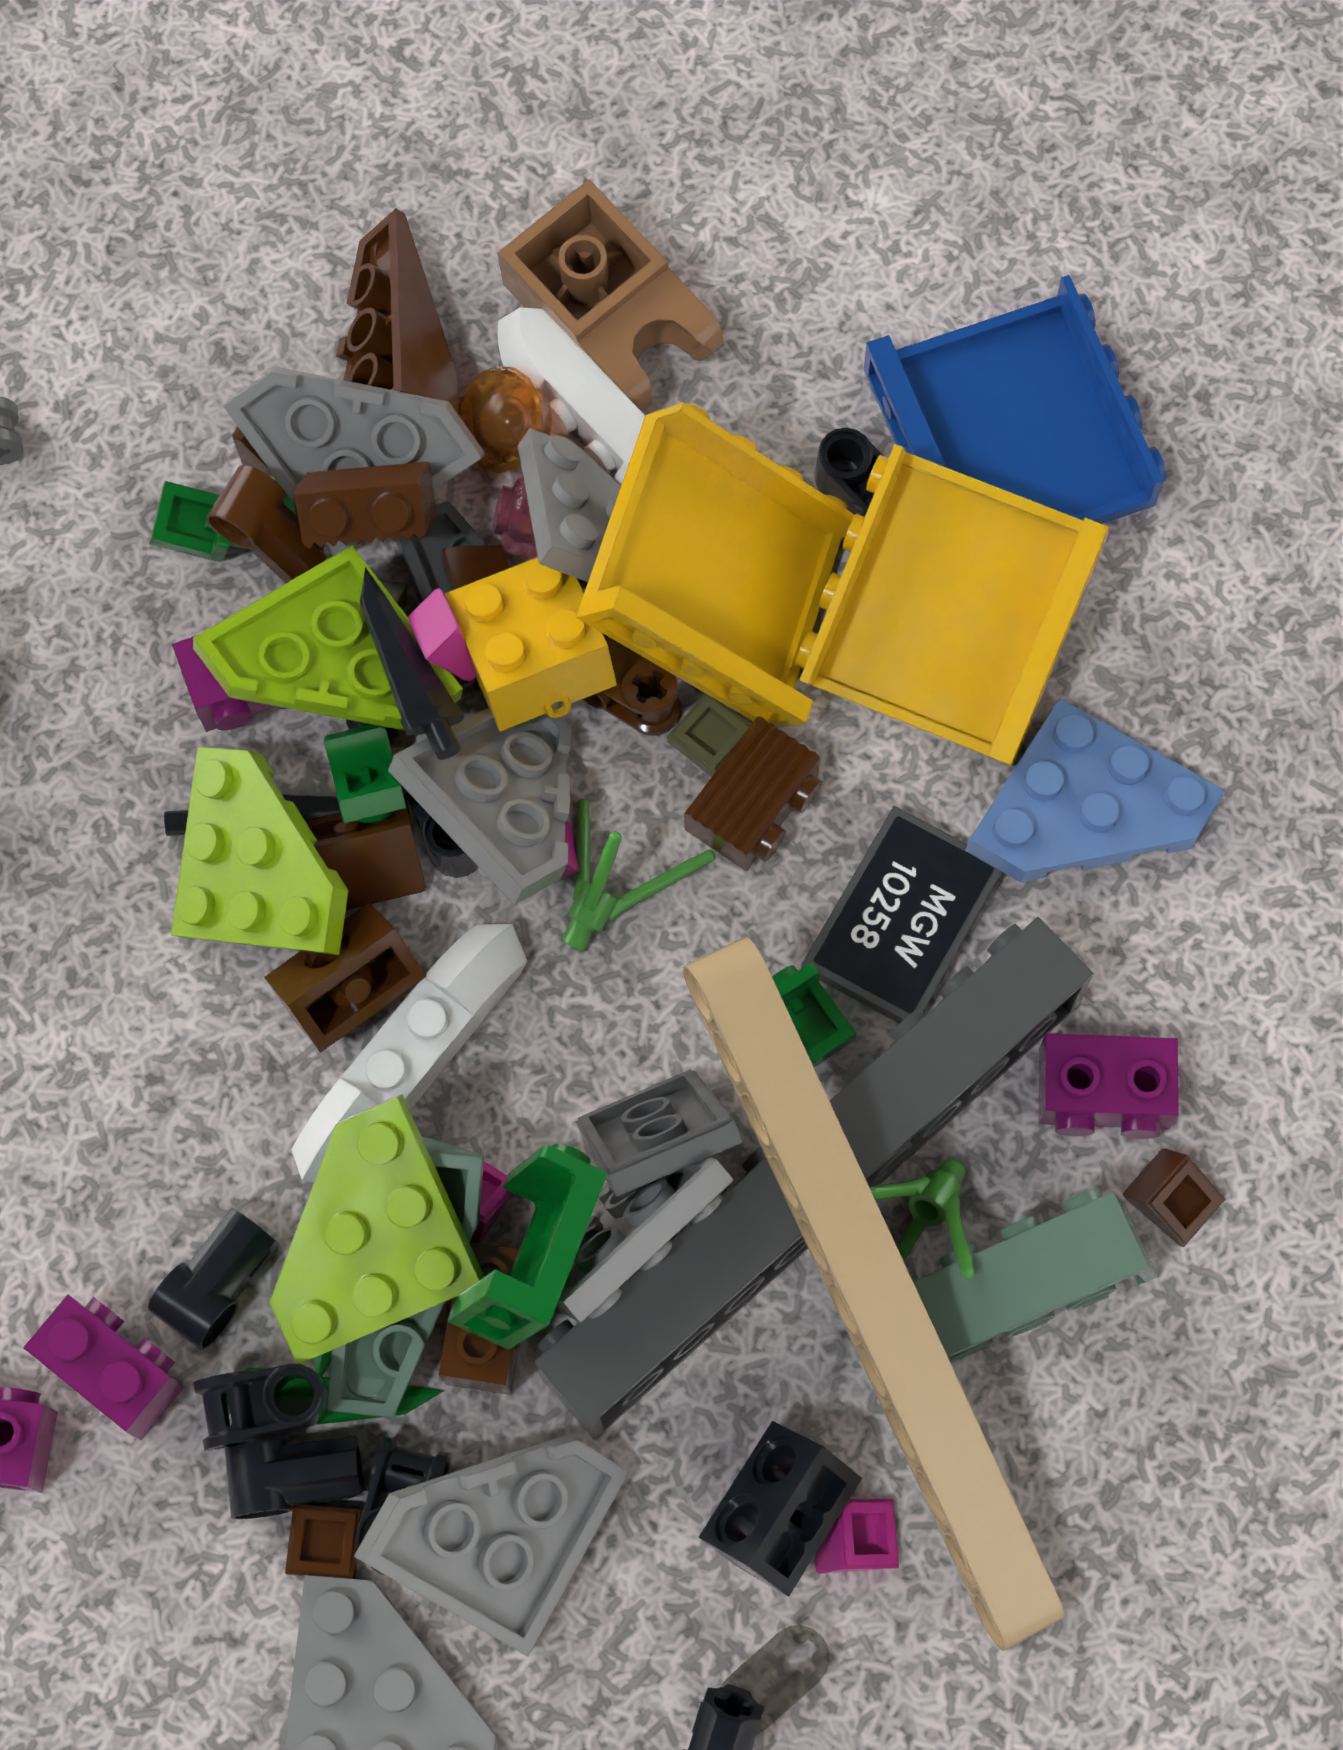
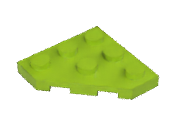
[193,545,463,730]
[171,747,348,955]
[269,1094,484,1364]

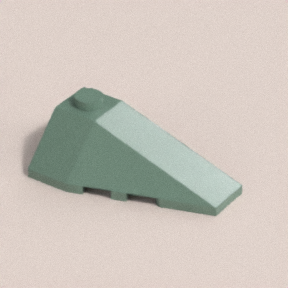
[327,1137,484,1418]

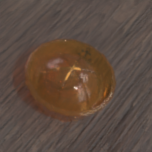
[459,366,552,473]

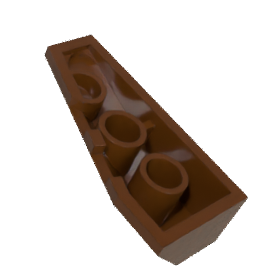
[336,208,460,415]

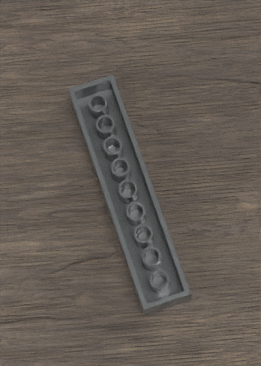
[534,917,1094,1440]

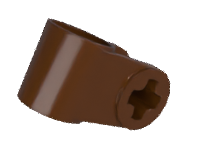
[581,633,681,736]

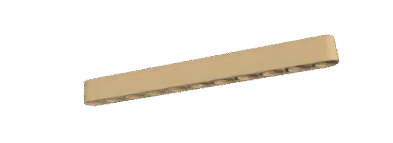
[683,936,1064,1651]

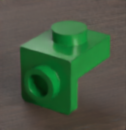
[149,481,239,562]
[324,724,406,824]
[772,962,857,1067]

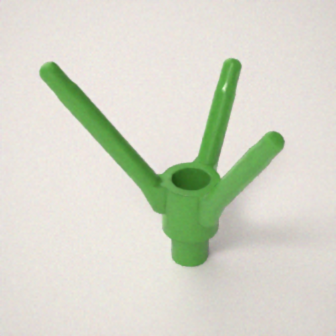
[561,799,715,952]
[869,1159,975,1279]

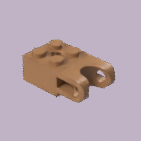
[497,179,724,412]

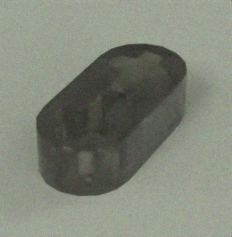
[719,1625,830,1735]

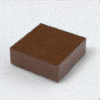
[285,1505,363,1579]

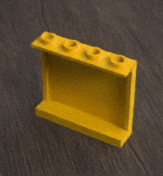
[576,402,855,728]
[795,444,1109,766]

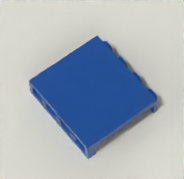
[864,275,1166,524]

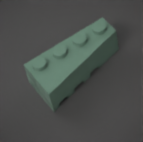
[909,1188,1159,1363]

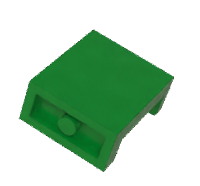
[447,1144,608,1350]

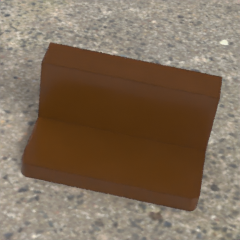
[306,798,426,910]

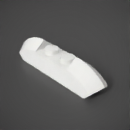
[497,307,645,486]
[292,924,527,1183]

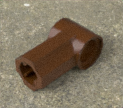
[206,465,326,583]

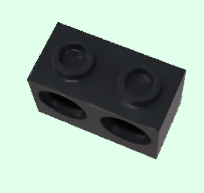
[698,1421,863,1597]

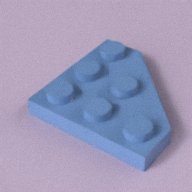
[965,698,1225,882]

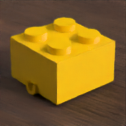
[445,557,617,732]

